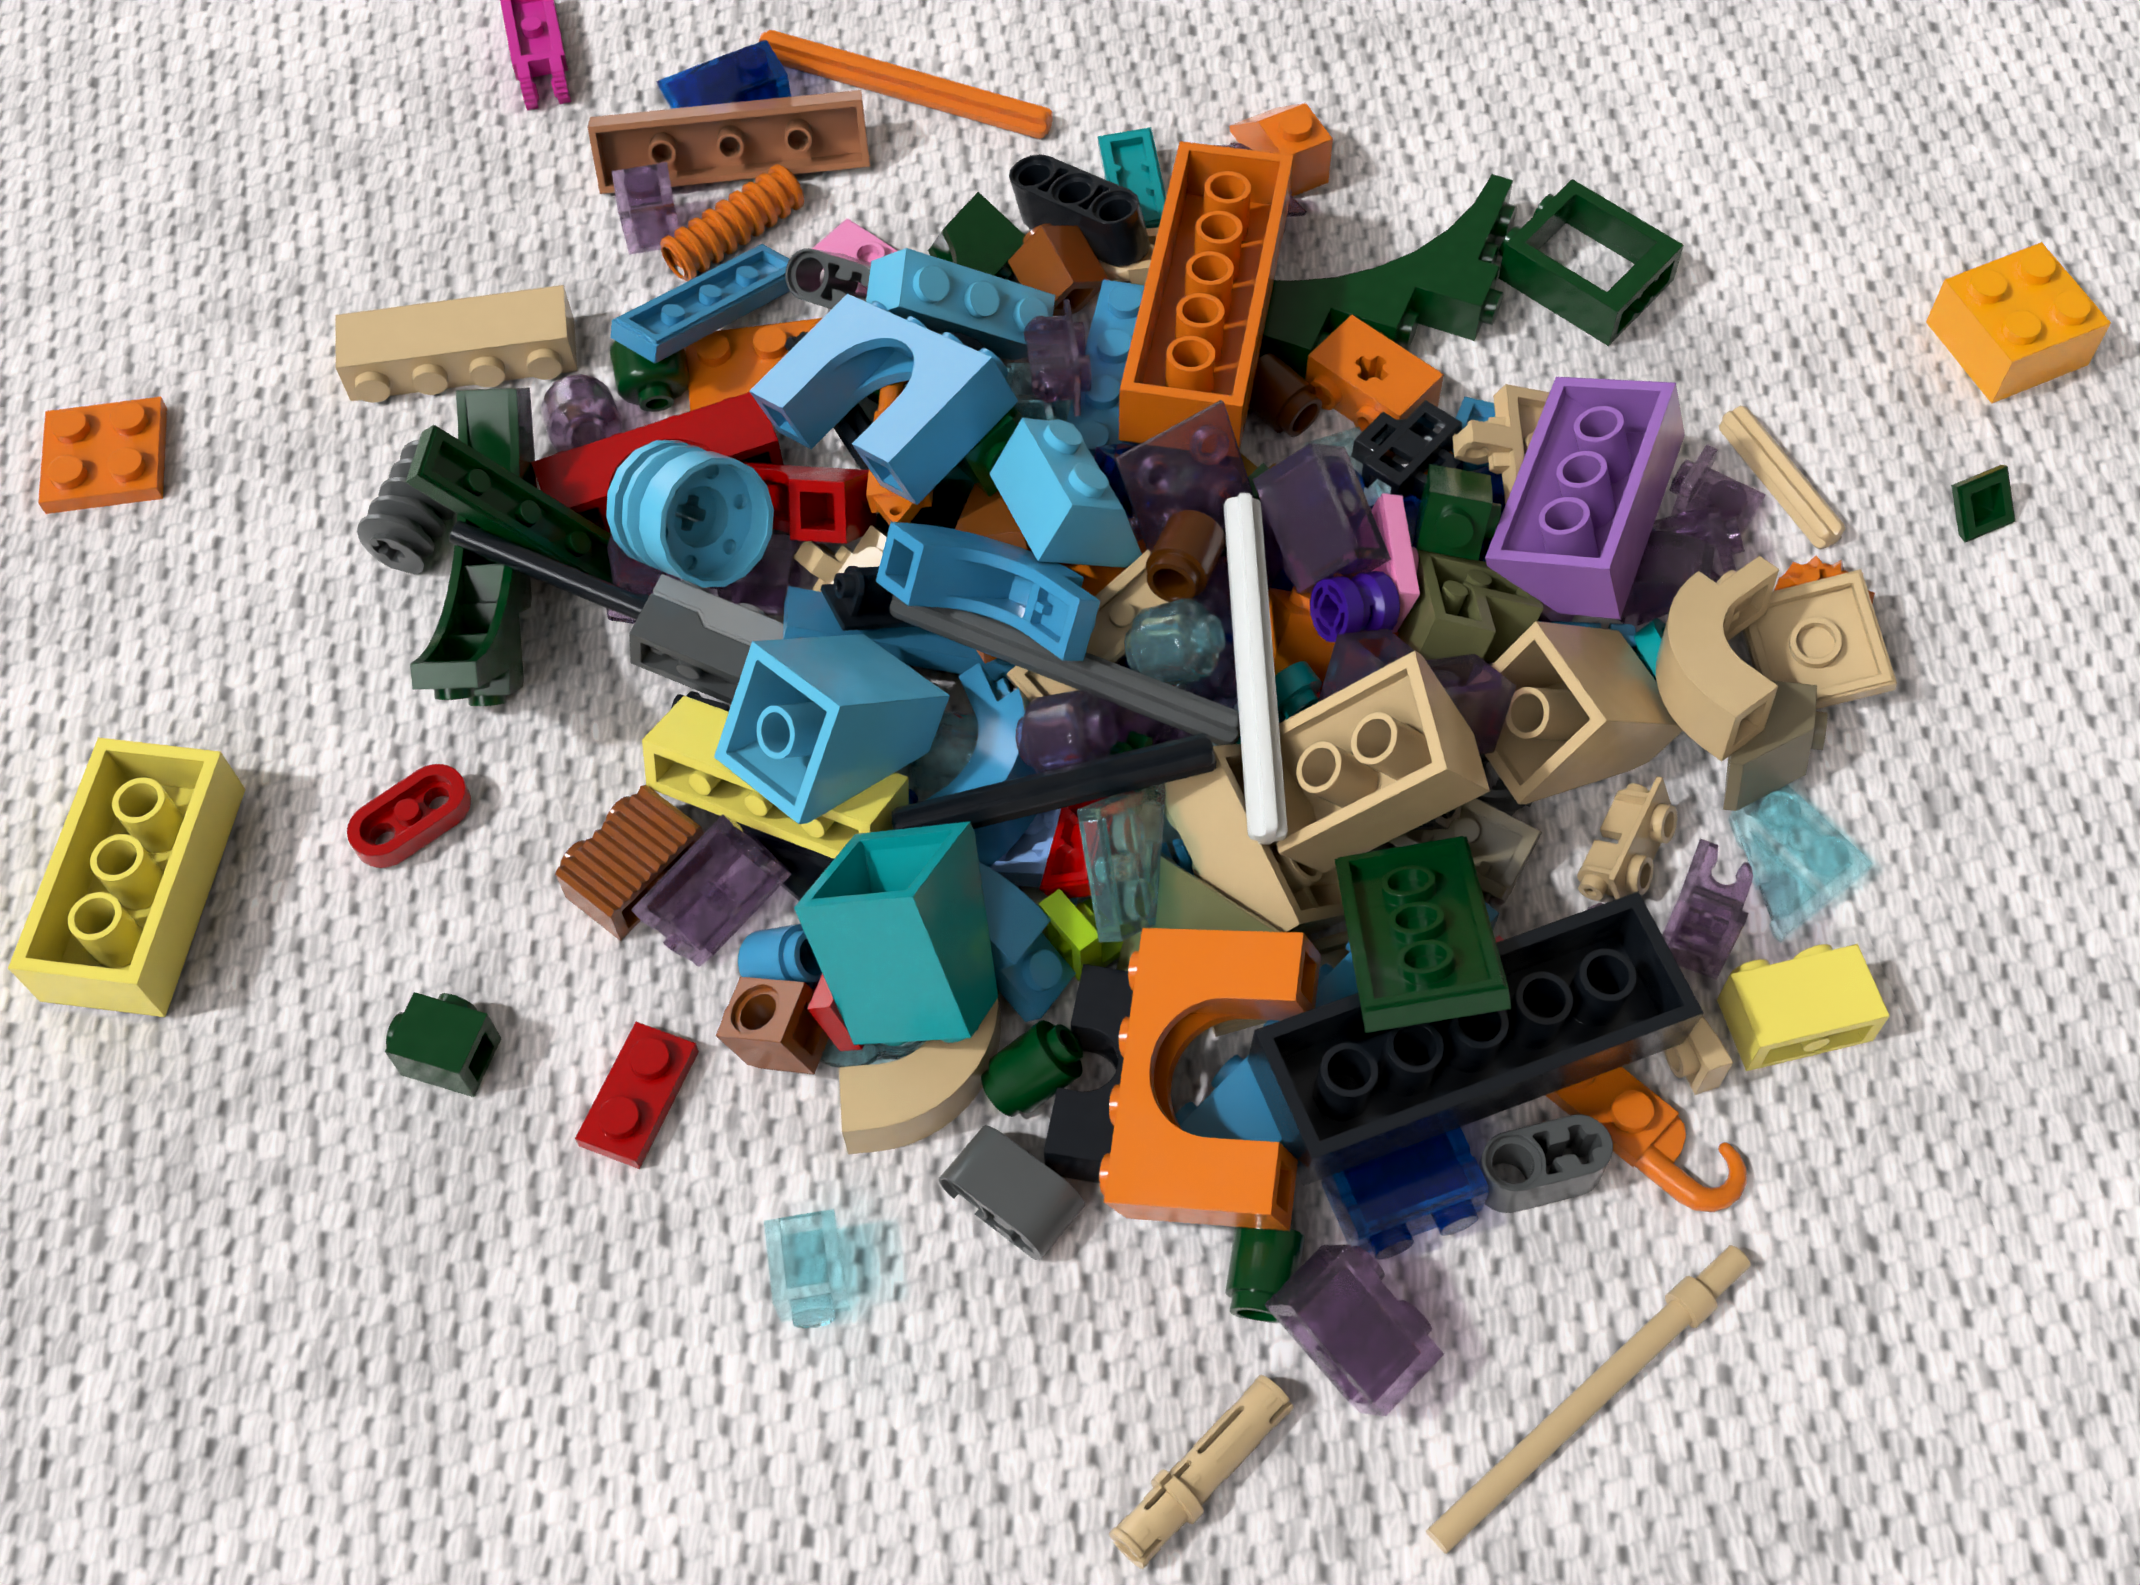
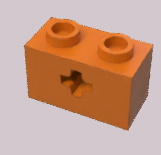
[1305,315,1444,433]

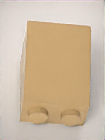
[1454,621,1683,804]

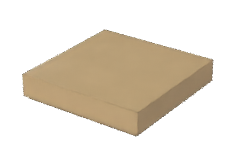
[1742,569,1897,709]

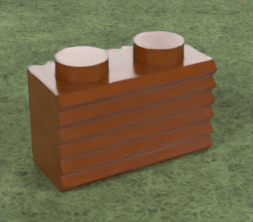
[555,785,710,941]

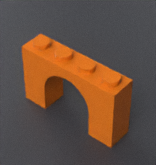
[1099,928,1321,1231]

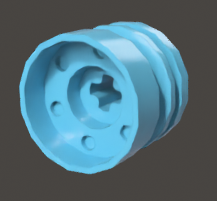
[606,440,774,588]

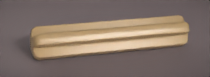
[1719,406,1845,549]

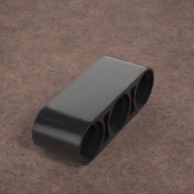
[1009,154,1150,266]

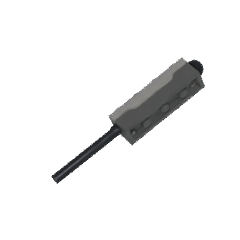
[449,520,783,704]

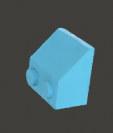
[989,418,1142,568]

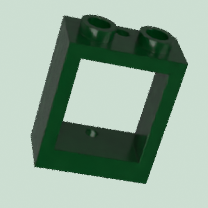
[1498,179,1684,346]

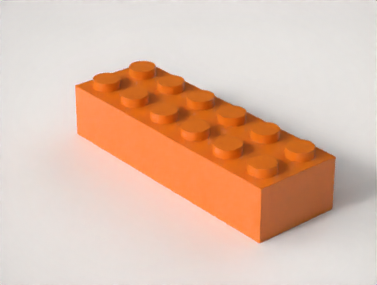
[1119,141,1293,457]

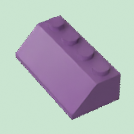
[1485,377,1685,619]

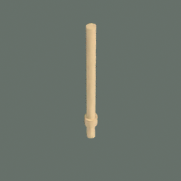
[1426,1245,1751,1554]

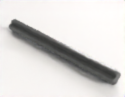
[890,595,1240,745]

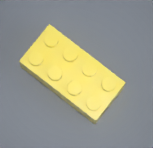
[8,737,246,1017]

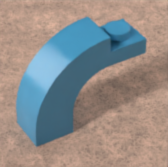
[875,522,1101,661]
[924,663,1054,867]
[979,862,1076,1022]

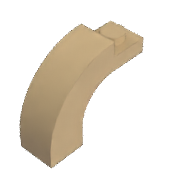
[1656,556,1779,762]
[839,990,1001,1154]

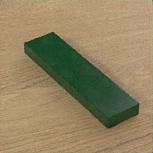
[405,425,631,588]

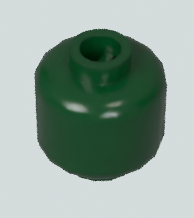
[610,341,690,412]

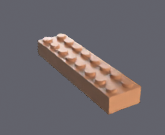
[588,90,870,194]

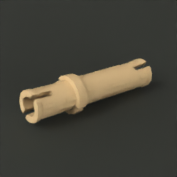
[1109,1375,1294,1569]

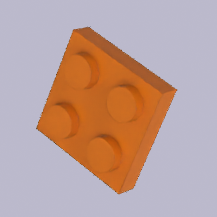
[38,396,167,514]

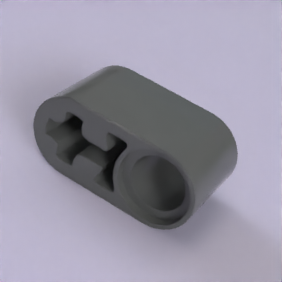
[785,248,871,309]
[1474,1115,1613,1213]
[939,1125,1085,1260]

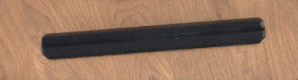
[892,733,1217,830]

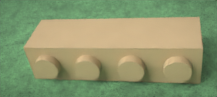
[335,285,578,403]

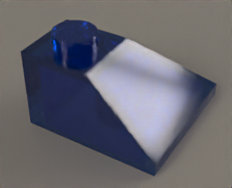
[656,40,791,109]

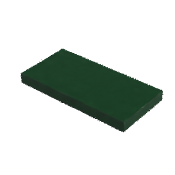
[1335,836,1511,1033]

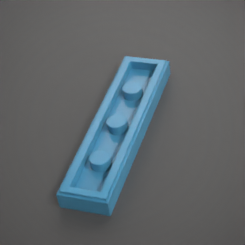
[610,244,790,363]
[783,586,1016,684]

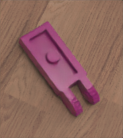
[500,0,571,111]

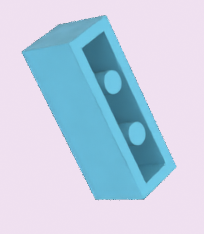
[866,248,1055,360]

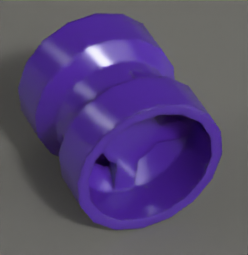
[1310,571,1400,642]

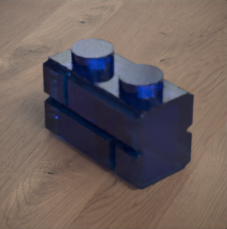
[1321,1127,1489,1260]

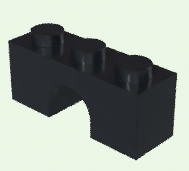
[1044,964,1133,1183]

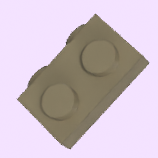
[1388,798,1542,903]

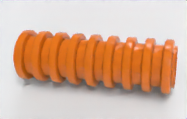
[660,164,804,282]

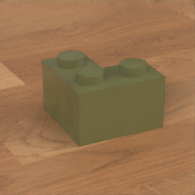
[1398,549,1544,691]

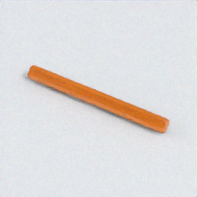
[758,30,1053,139]

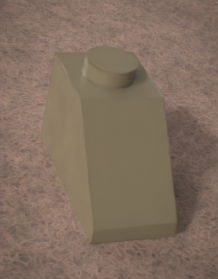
[1723,680,1828,811]

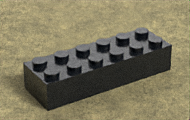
[1248,891,1704,1186]

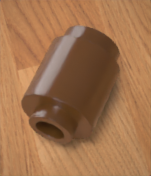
[1248,353,1322,437]
[1146,510,1226,603]

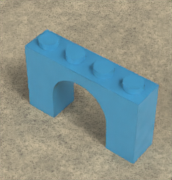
[749,294,1018,505]

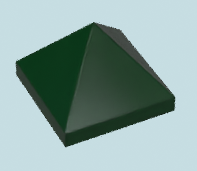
[1951,464,2015,542]

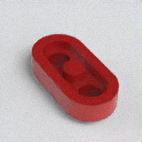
[347,764,471,868]

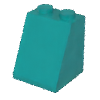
[794,821,998,1046]

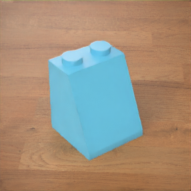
[714,634,950,824]

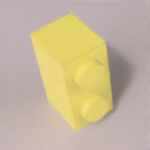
[1717,944,1890,1071]

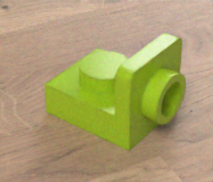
[1038,889,1125,982]

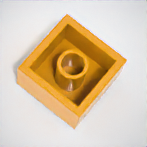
[1926,242,2111,403]

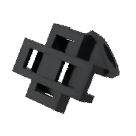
[1351,400,1463,500]

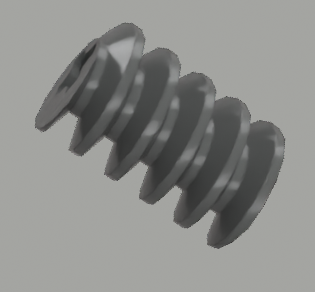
[357,440,455,575]

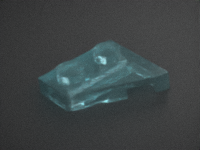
[1077,783,1166,942]
[1728,784,1873,943]

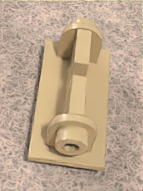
[1577,777,1677,900]

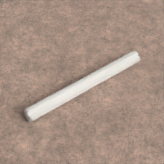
[1224,493,1288,845]

